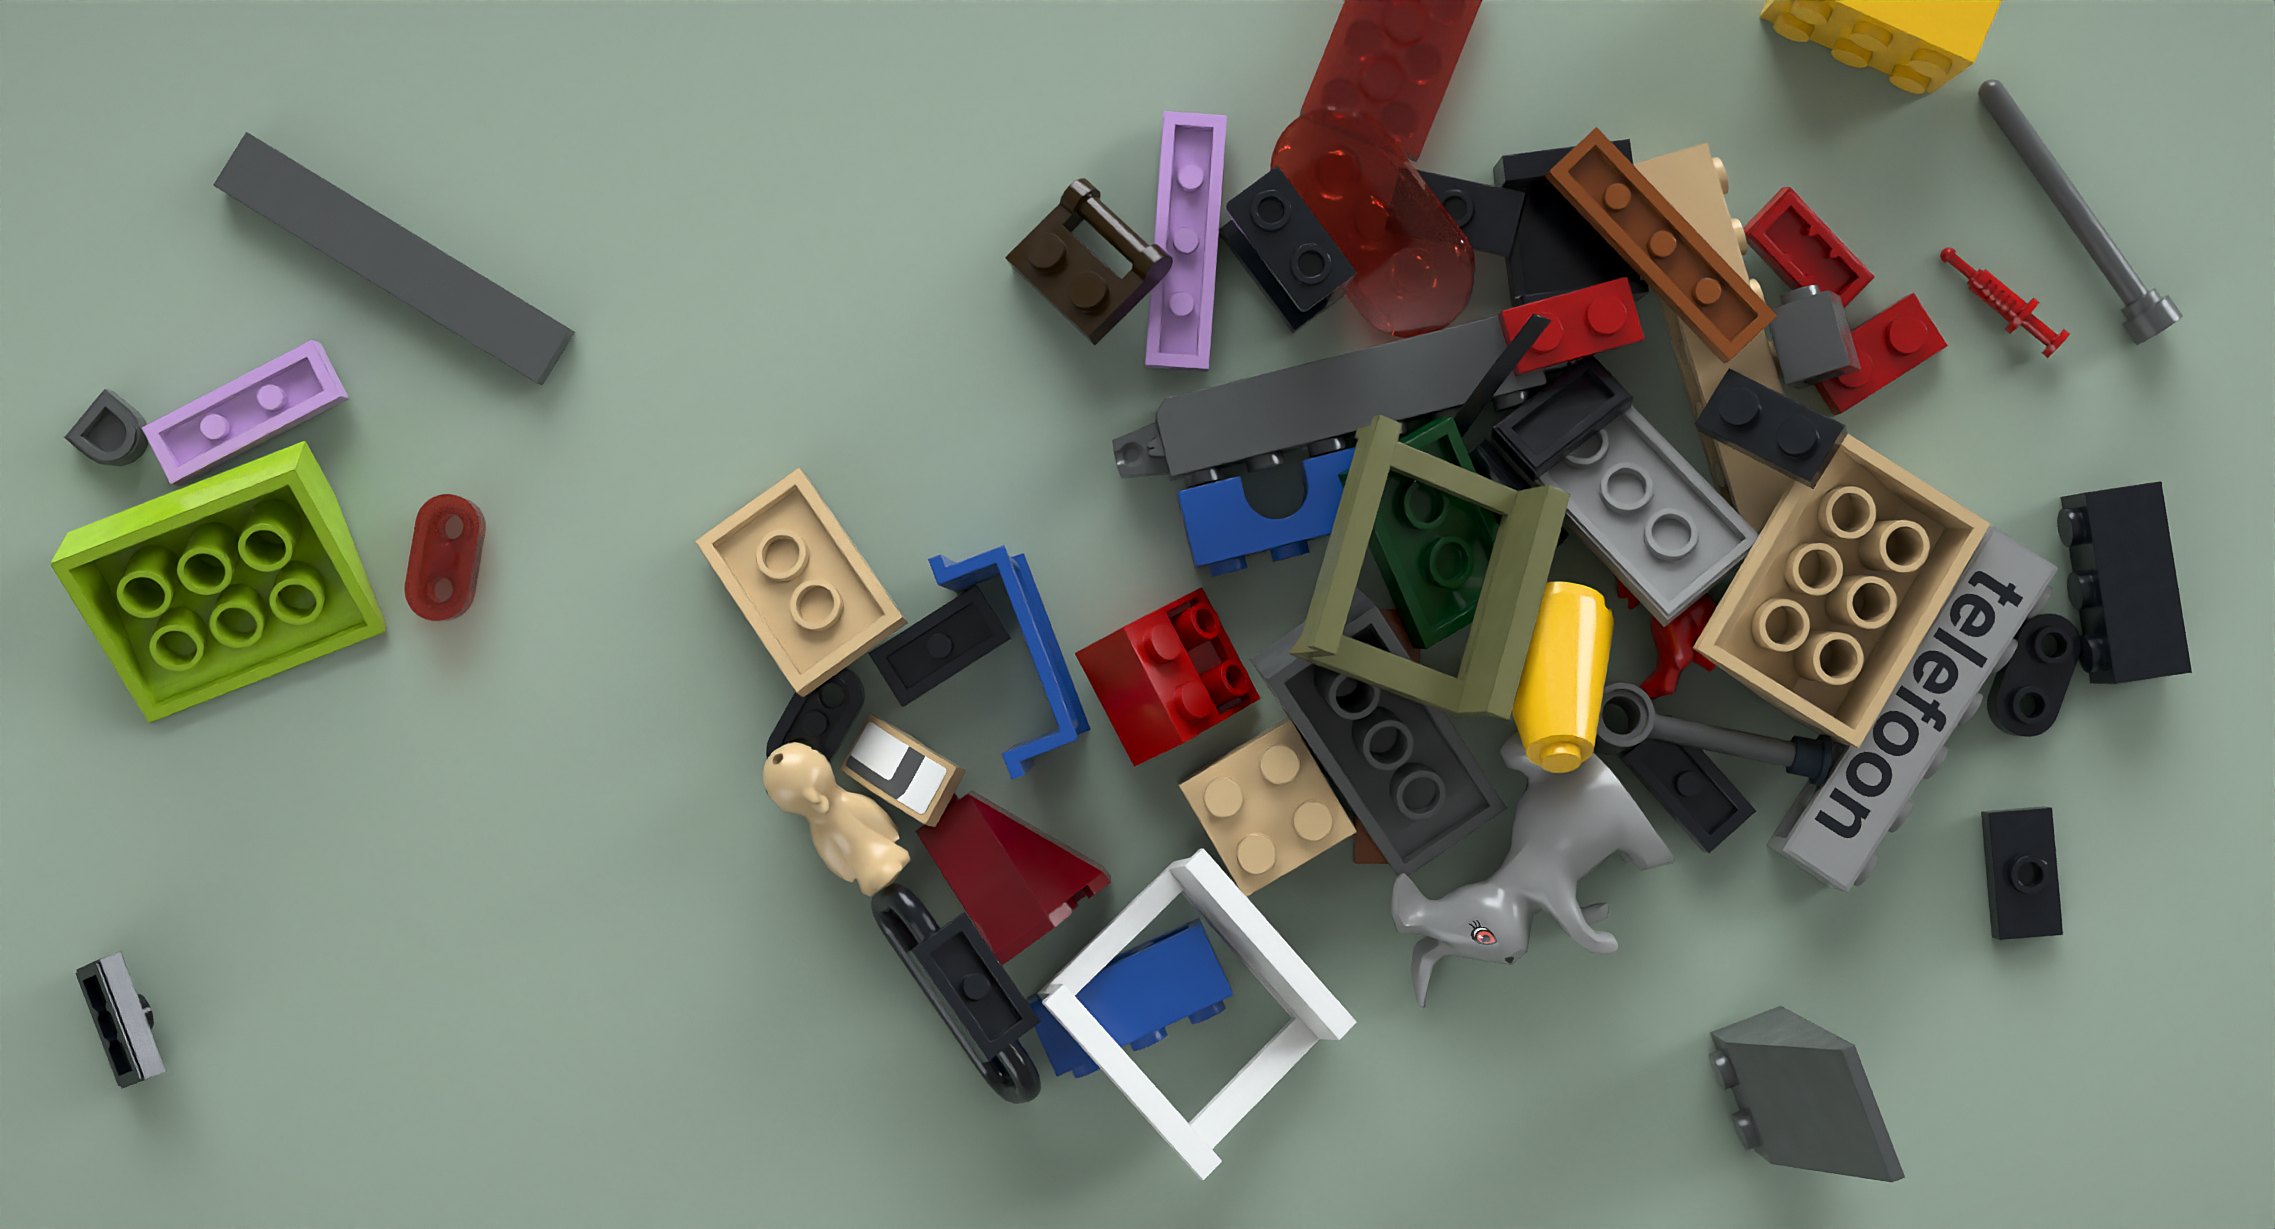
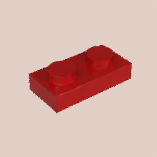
[1498,277,1645,377]
[1814,292,1948,416]

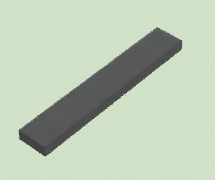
[213,132,575,385]

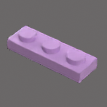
[142,340,349,486]

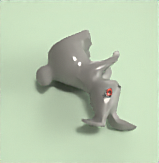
[1390,730,1675,1008]

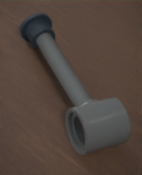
[1594,682,1832,786]

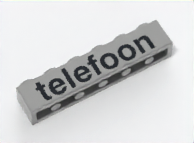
[1766,526,2058,893]

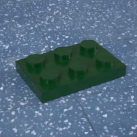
[1337,417,1499,650]

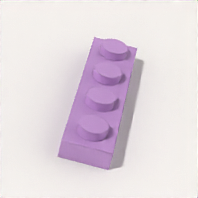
[1145,111,1227,372]

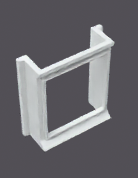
[1037,848,1357,1180]

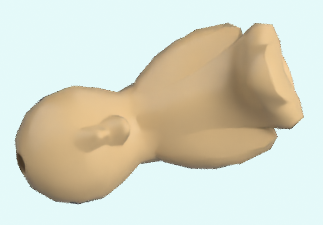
[762,742,911,896]

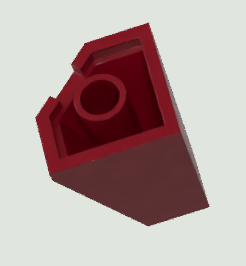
[915,790,1111,965]

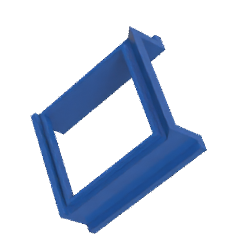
[928,545,1091,780]

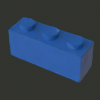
[1026,918,1233,1078]

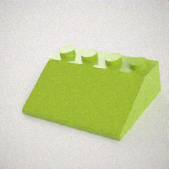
[50,441,387,723]

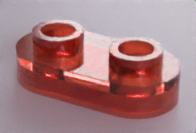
[404,494,486,621]

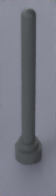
[1978,79,2183,345]

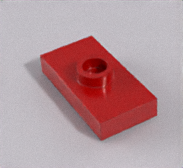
[1743,187,1875,308]

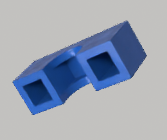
[1177,447,1356,577]

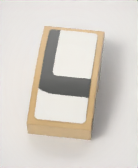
[840,713,966,827]

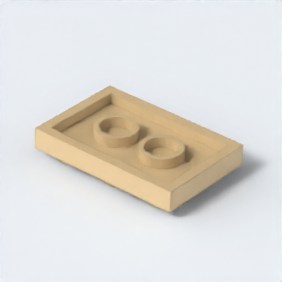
[695,468,908,697]

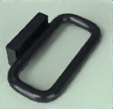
[871,883,1041,1104]

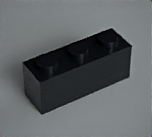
[2057,481,2192,684]

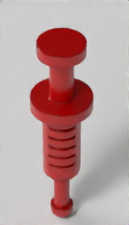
[1940,247,2070,358]

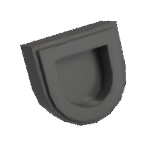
[64,389,148,467]

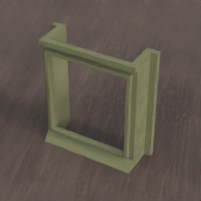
[1289,414,1570,720]

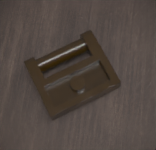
[1005,178,1173,345]

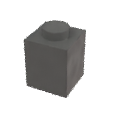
[1769,285,1861,389]

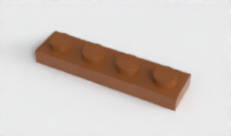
[1545,127,1777,364]

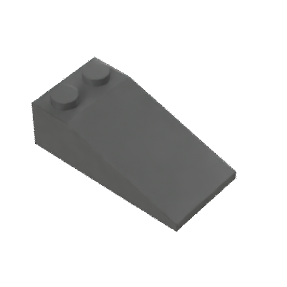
[1250,587,1507,877]
[1709,1006,1905,1182]

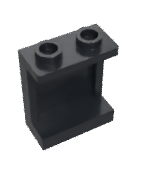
[1493,139,1649,308]
[1219,166,1357,334]

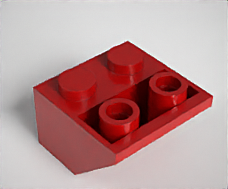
[1075,587,1261,767]

